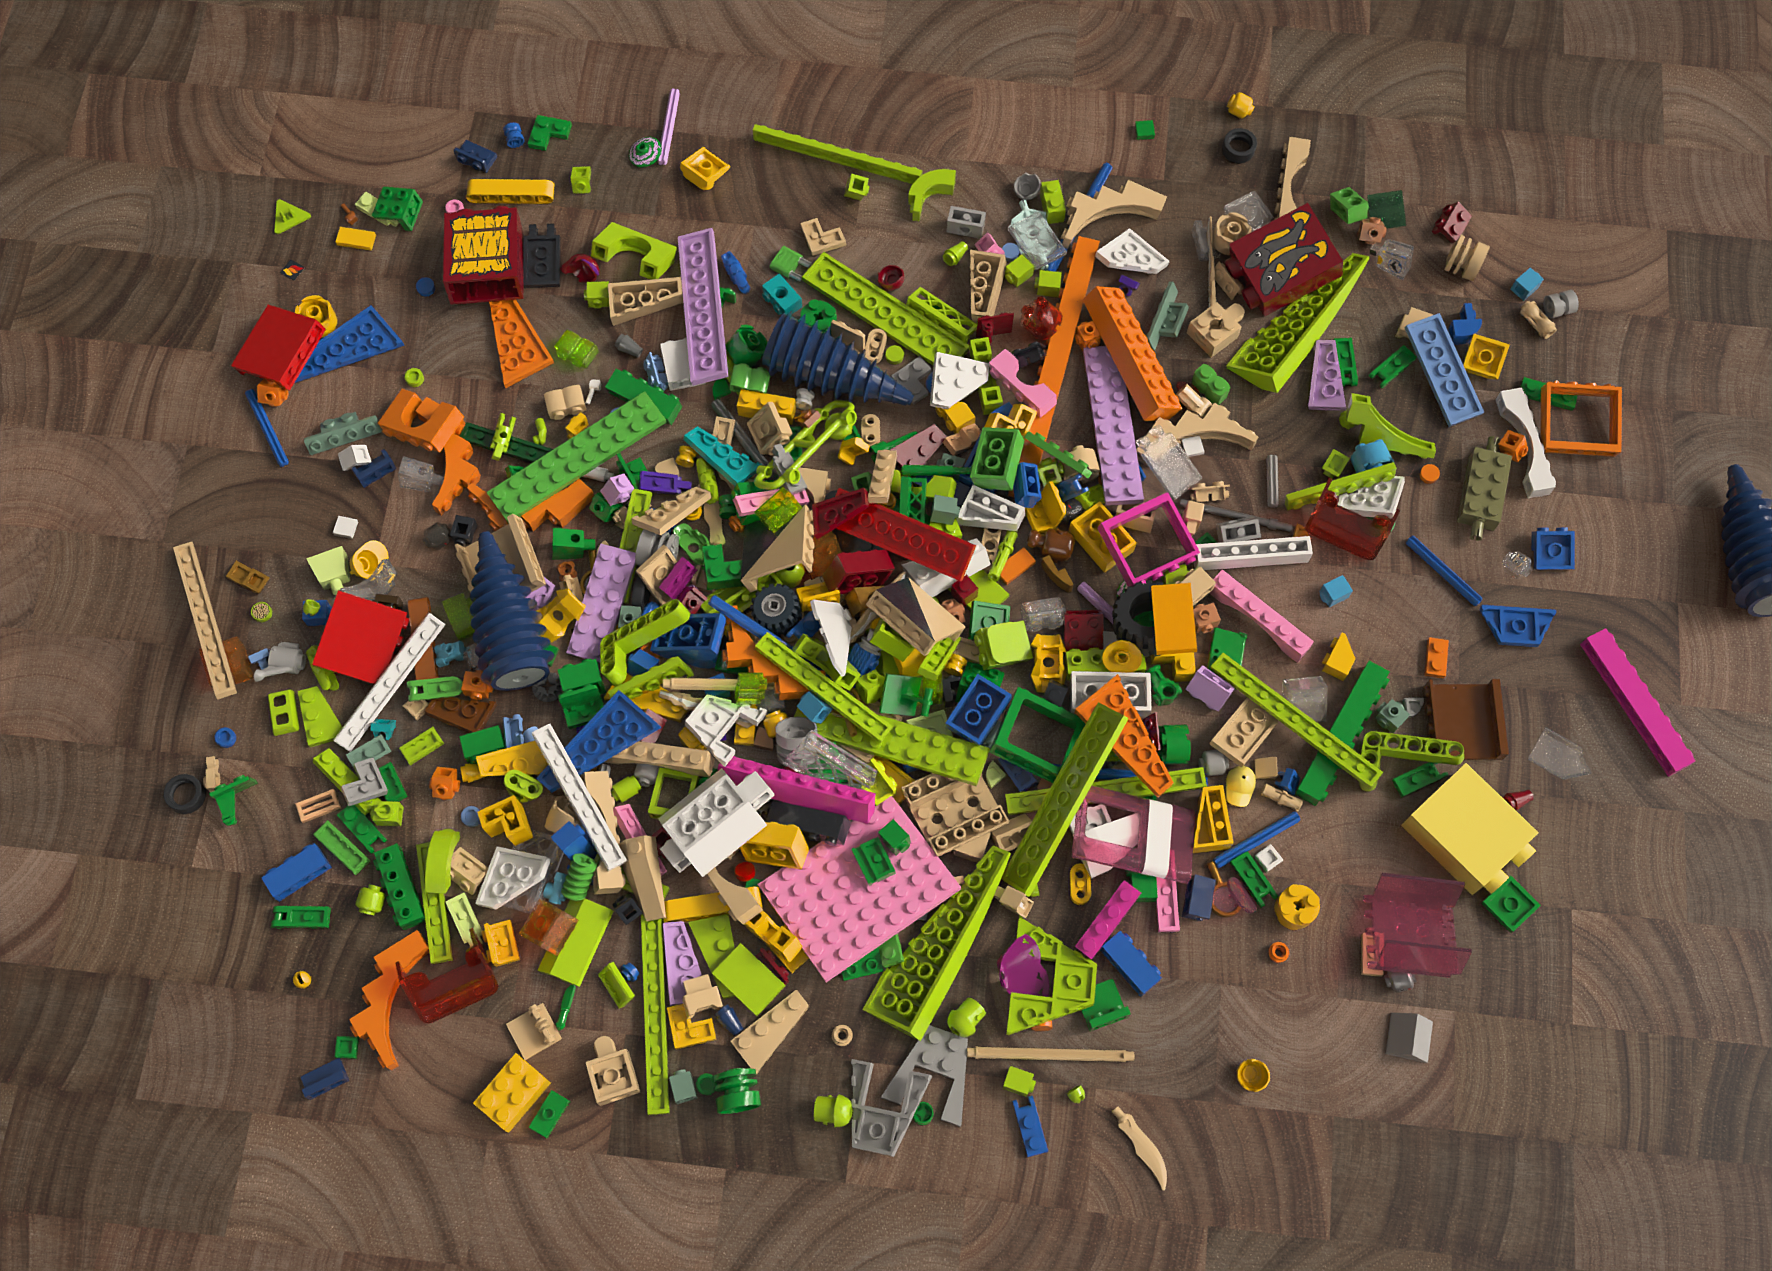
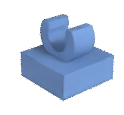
[248,648,270,670]

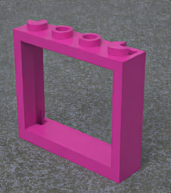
[1097,492,1200,587]

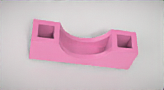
[989,349,1057,418]

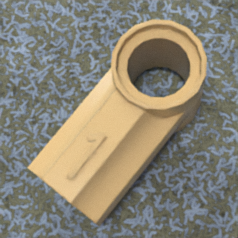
[1176,384,1213,419]

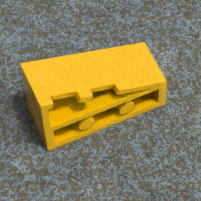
[1190,785,1233,854]

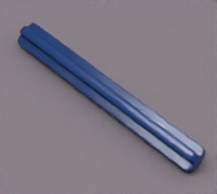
[245,389,289,467]
[1406,536,1482,606]
[1213,812,1300,868]

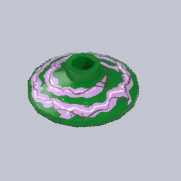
[629,137,662,167]

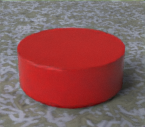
[735,862,756,881]

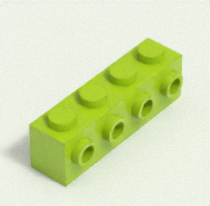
[1064,648,1146,680]

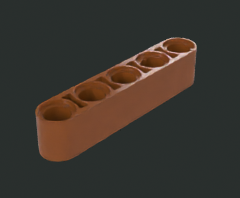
[408,597,439,689]

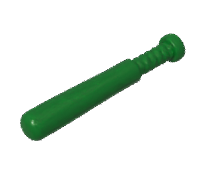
[901,465,973,476]

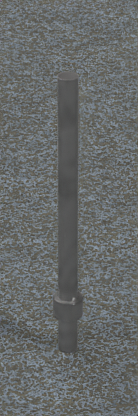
[1180,499,1293,532]

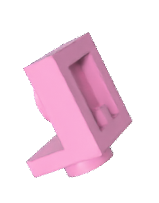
[975,232,1005,255]

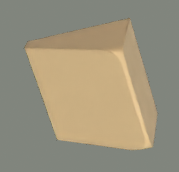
[1254,757,1278,780]

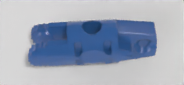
[721,251,750,294]

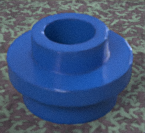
[620,962,639,982]

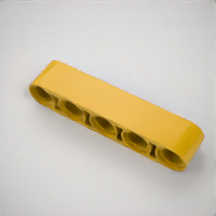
[466,179,554,204]
[663,887,763,923]

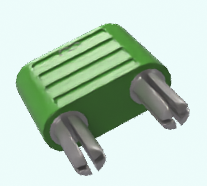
[770,246,812,282]

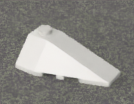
[810,600,852,677]
[1073,810,1149,879]

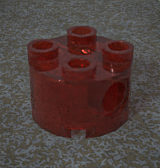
[1020,296,1063,340]

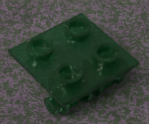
[1367,190,1406,231]

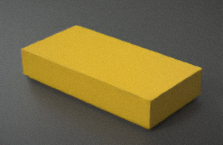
[336,227,376,251]

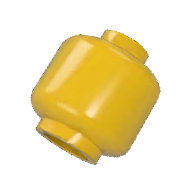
[1227,92,1254,119]
[763,710,788,738]

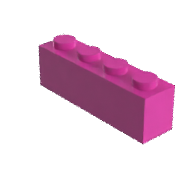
[1075,880,1141,959]

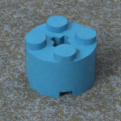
[1350,439,1394,473]

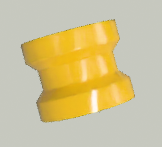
[675,446,697,468]
[944,654,967,676]

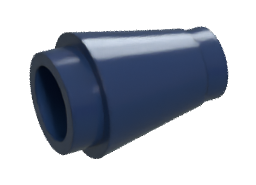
[715,1004,744,1036]

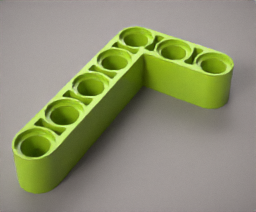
[600,599,690,686]
[1358,731,1464,791]

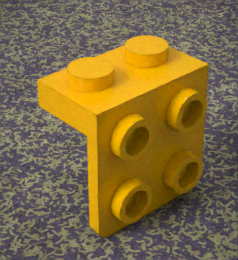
[1025,481,1066,534]

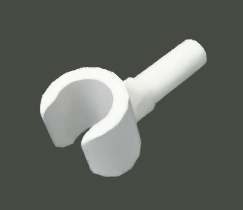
[585,379,601,405]

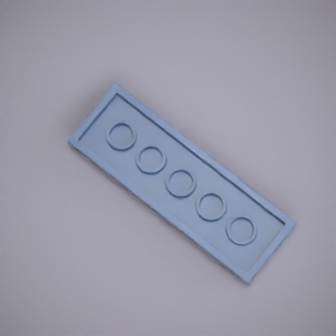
[1404,313,1484,427]

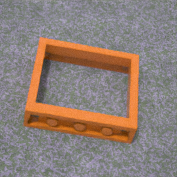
[1540,381,1622,457]

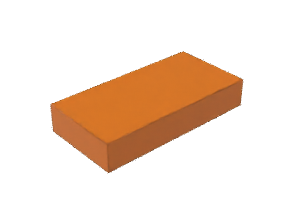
[1000,547,1036,585]

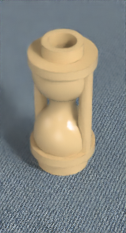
[1520,301,1557,339]

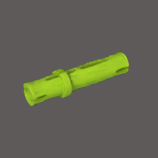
[987,530,1018,581]

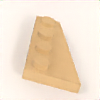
[631,487,711,536]
[731,989,809,1075]

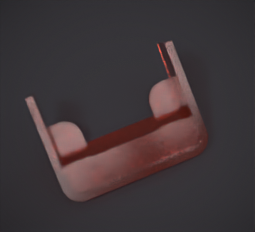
[1305,478,1400,560]
[395,927,499,1023]

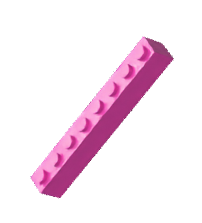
[1580,628,1695,777]
[718,756,875,824]

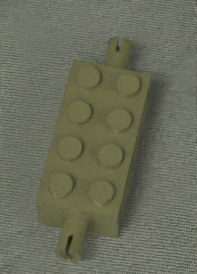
[1457,436,1512,541]

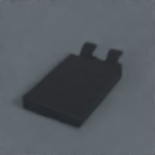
[523,223,561,288]

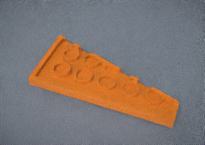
[489,300,554,388]
[1074,674,1174,797]

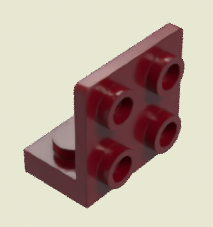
[1062,610,1104,652]

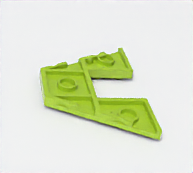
[1006,916,1097,1035]

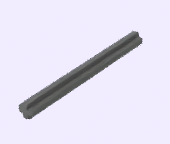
[711,399,779,480]

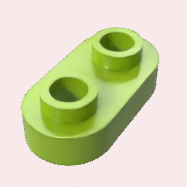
[503,770,543,800]

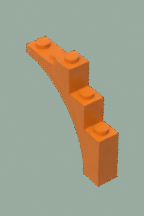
[416,397,481,516]
[467,479,594,532]
[722,605,826,700]
[349,930,429,1071]

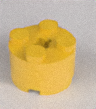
[295,295,337,338]
[1274,884,1320,930]

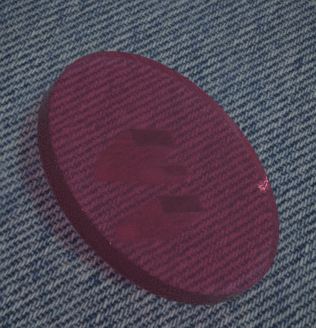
[1227,877,1257,913]

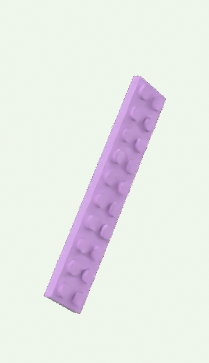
[678,228,728,386]
[1083,346,1144,506]

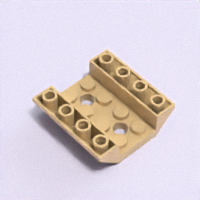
[901,773,1009,857]

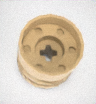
[1444,235,1490,282]

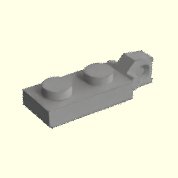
[772,443,807,496]

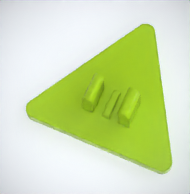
[275,199,311,234]

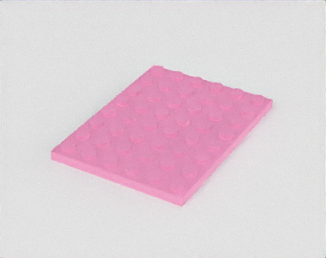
[758,796,961,982]

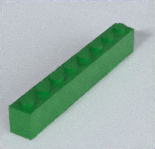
[1294,660,1390,806]

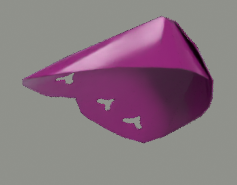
[997,934,1049,997]

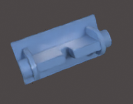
[503,714,524,748]

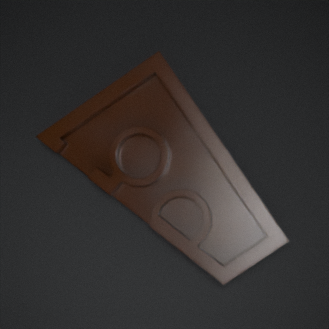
[425,697,497,733]

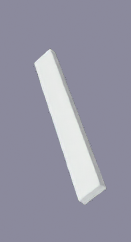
[333,612,445,752]
[532,724,627,872]

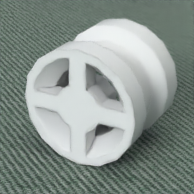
[795,388,815,410]

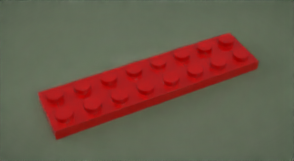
[835,488,977,581]

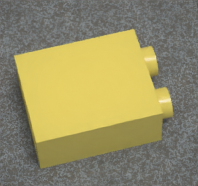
[1401,763,1539,895]

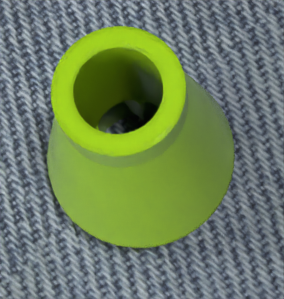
[943,241,968,266]

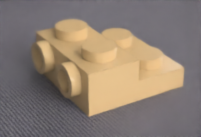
[747,402,793,455]

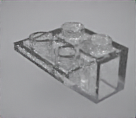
[1020,597,1066,632]
[1282,676,1328,722]

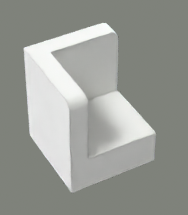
[338,445,371,471]

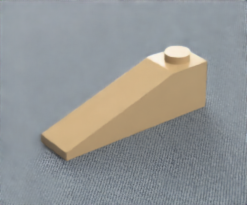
[619,835,666,921]

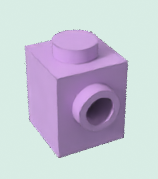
[601,474,634,506]

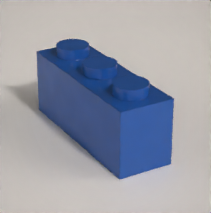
[551,821,597,862]
[262,843,332,902]
[1100,931,1162,997]

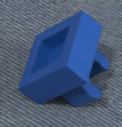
[1275,768,1300,795]

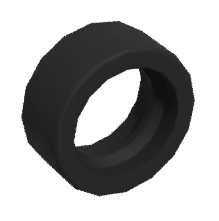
[1222,128,1257,164]
[163,774,206,814]

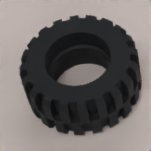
[1112,581,1163,657]

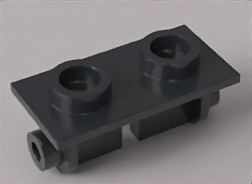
[1011,342,1047,369]

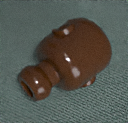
[1027,528,1075,563]

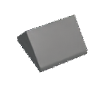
[1385,1013,1433,1063]

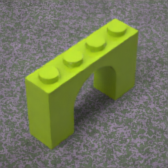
[591,222,677,280]

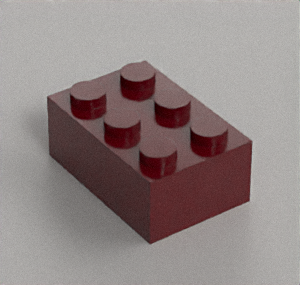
[822,549,895,595]

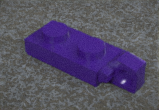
[638,471,691,495]

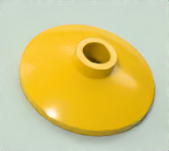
[1102,640,1142,673]

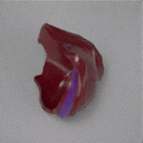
[560,253,600,283]

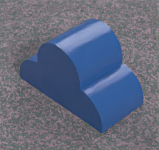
[650,613,726,669]

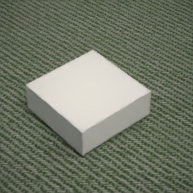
[1182,436,1204,458]
[333,516,358,539]
[1254,844,1283,873]

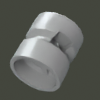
[1543,290,1579,318]

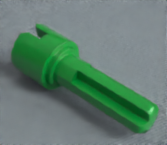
[869,431,917,463]

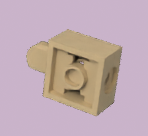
[1187,302,1244,358]
[586,1036,641,1106]

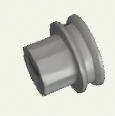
[858,628,882,656]

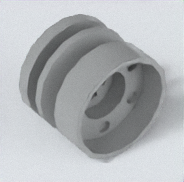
[635,529,679,566]
[775,717,818,768]

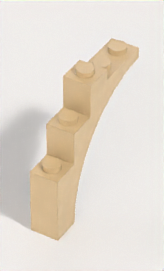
[1061,180,1167,249]
[1136,403,1258,468]

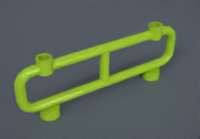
[754,400,857,490]

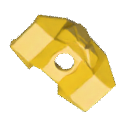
[536,589,586,643]
[1030,634,1067,693]

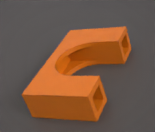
[377,389,464,452]

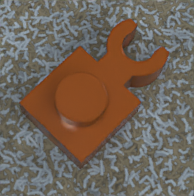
[793,409,821,428]

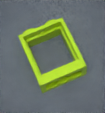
[648,767,699,820]

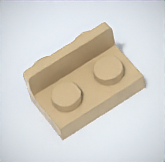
[451,847,488,895]

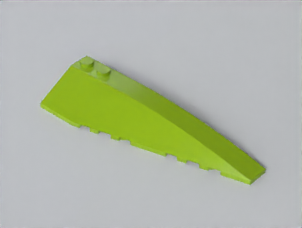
[1226,253,1369,393]
[862,846,1011,1041]

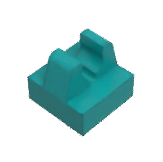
[371,719,396,740]

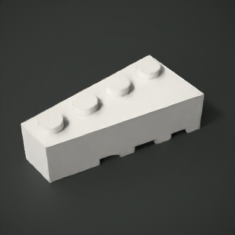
[902,538,991,597]

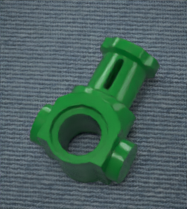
[1145,665,1182,706]

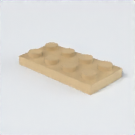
[1210,697,1279,768]

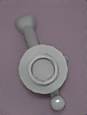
[254,642,306,682]

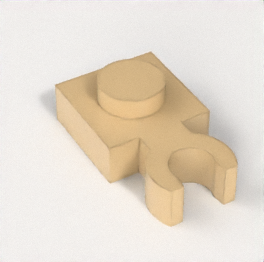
[203,756,220,792]

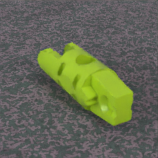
[490,413,516,461]
[696,458,719,505]
[306,645,339,690]

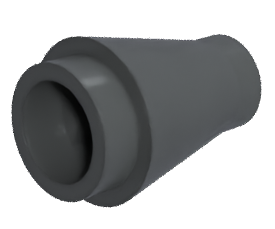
[615,334,643,358]

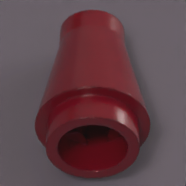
[1503,790,1534,811]

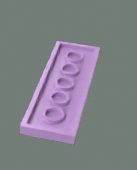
[566,544,636,663]

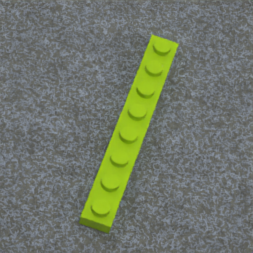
[754,632,893,744]

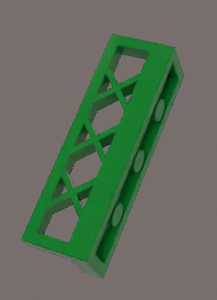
[900,476,927,523]

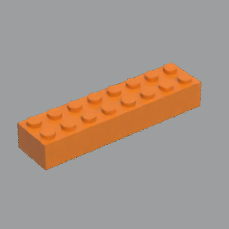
[1082,286,1182,421]

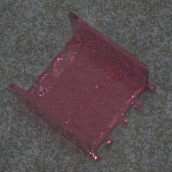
[1363,873,1472,978]

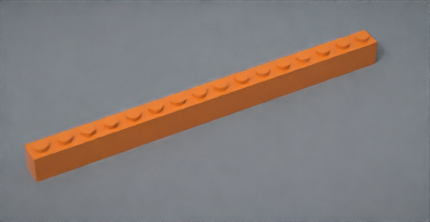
[1008,236,1100,498]

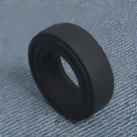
[632,577,650,611]

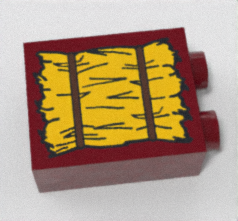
[443,206,524,305]

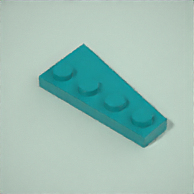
[683,426,762,486]

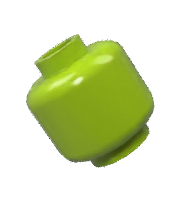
[356,884,386,916]

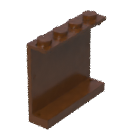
[1422,679,1509,760]

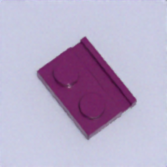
[659,557,698,599]

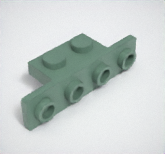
[1146,281,1189,350]
[304,412,382,455]

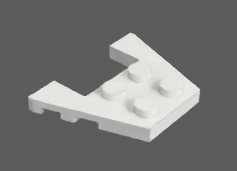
[685,695,767,767]

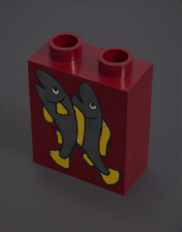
[1224,203,1343,317]

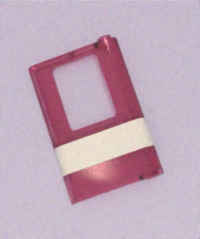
[1072,786,1195,884]

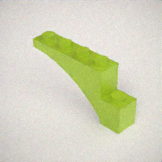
[1346,393,1436,458]

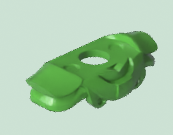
[672,523,710,570]

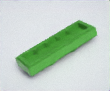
[313,820,370,875]

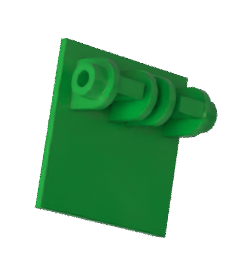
[842,947,884,981]

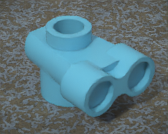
[434,641,467,668]
[543,872,567,905]

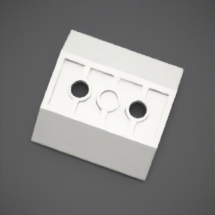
[658,768,767,877]

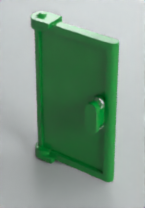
[1207,628,1248,689]

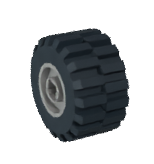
[750,583,803,637]

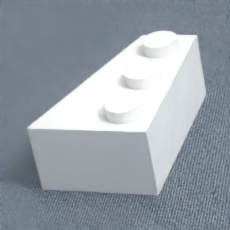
[956,485,1025,531]

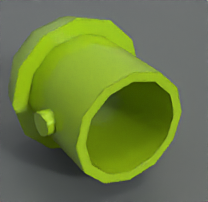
[776,563,805,588]
[947,998,986,1038]
[814,1094,852,1128]

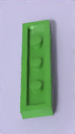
[1024,431,1092,478]

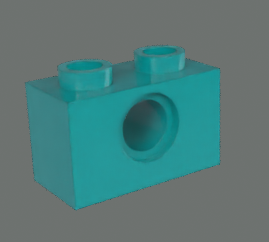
[762,274,802,315]

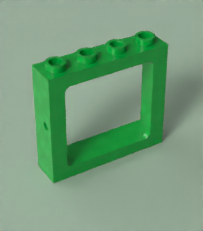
[989,687,1086,783]

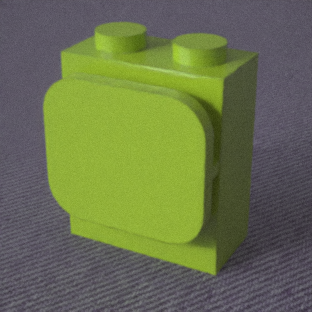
[974,621,1033,670]

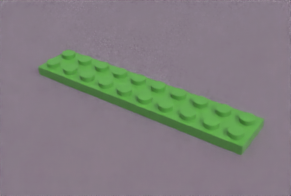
[487,392,666,524]

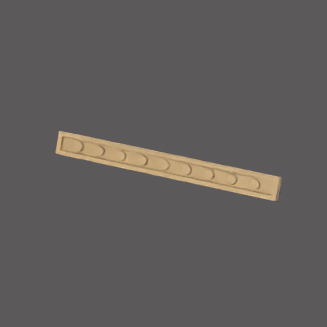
[173,542,237,700]

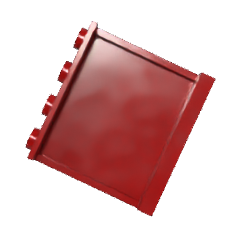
[231,305,326,391]
[312,590,410,684]

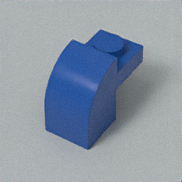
[1448,303,1482,345]

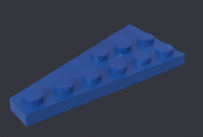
[295,305,404,383]
[536,690,662,792]

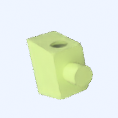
[307,546,350,595]

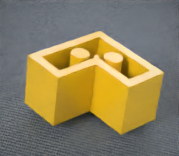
[984,404,1037,441]
[1151,652,1196,682]
[477,795,534,846]

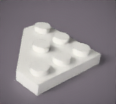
[1095,229,1169,274]
[930,352,989,410]
[1335,476,1405,519]
[475,847,551,910]

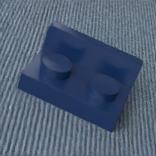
[453,140,497,173]

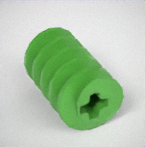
[561,853,597,901]

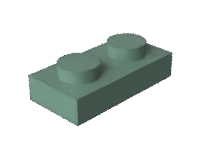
[346,734,391,768]

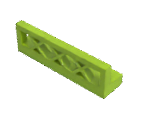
[906,287,977,344]

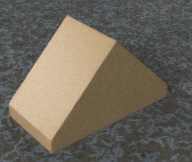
[952,832,991,863]

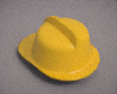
[349,541,389,579]

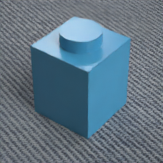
[1510,268,1544,301]
[1319,575,1353,607]
[797,691,833,724]

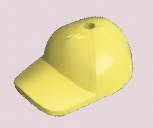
[1226,766,1256,807]

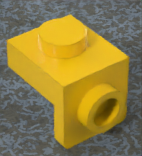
[566,412,589,439]
[838,437,870,466]

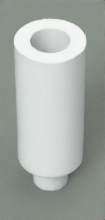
[582,467,614,482]

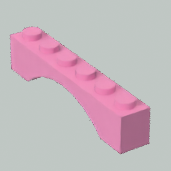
[1209,570,1314,663]

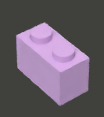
[1186,666,1235,711]

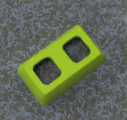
[268,689,300,736]

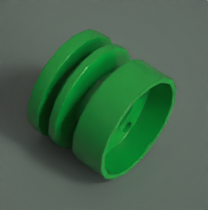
[712,1068,761,1114]

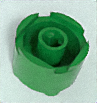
[800,299,837,335]
[725,325,768,368]
[1157,724,1191,765]

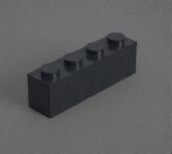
[766,800,851,846]

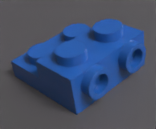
[1531,527,1575,569]

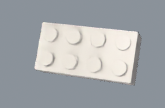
[1070,671,1151,718]

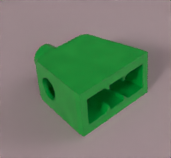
[552,528,595,560]

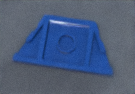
[1480,605,1556,647]

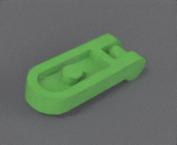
[407,676,463,702]

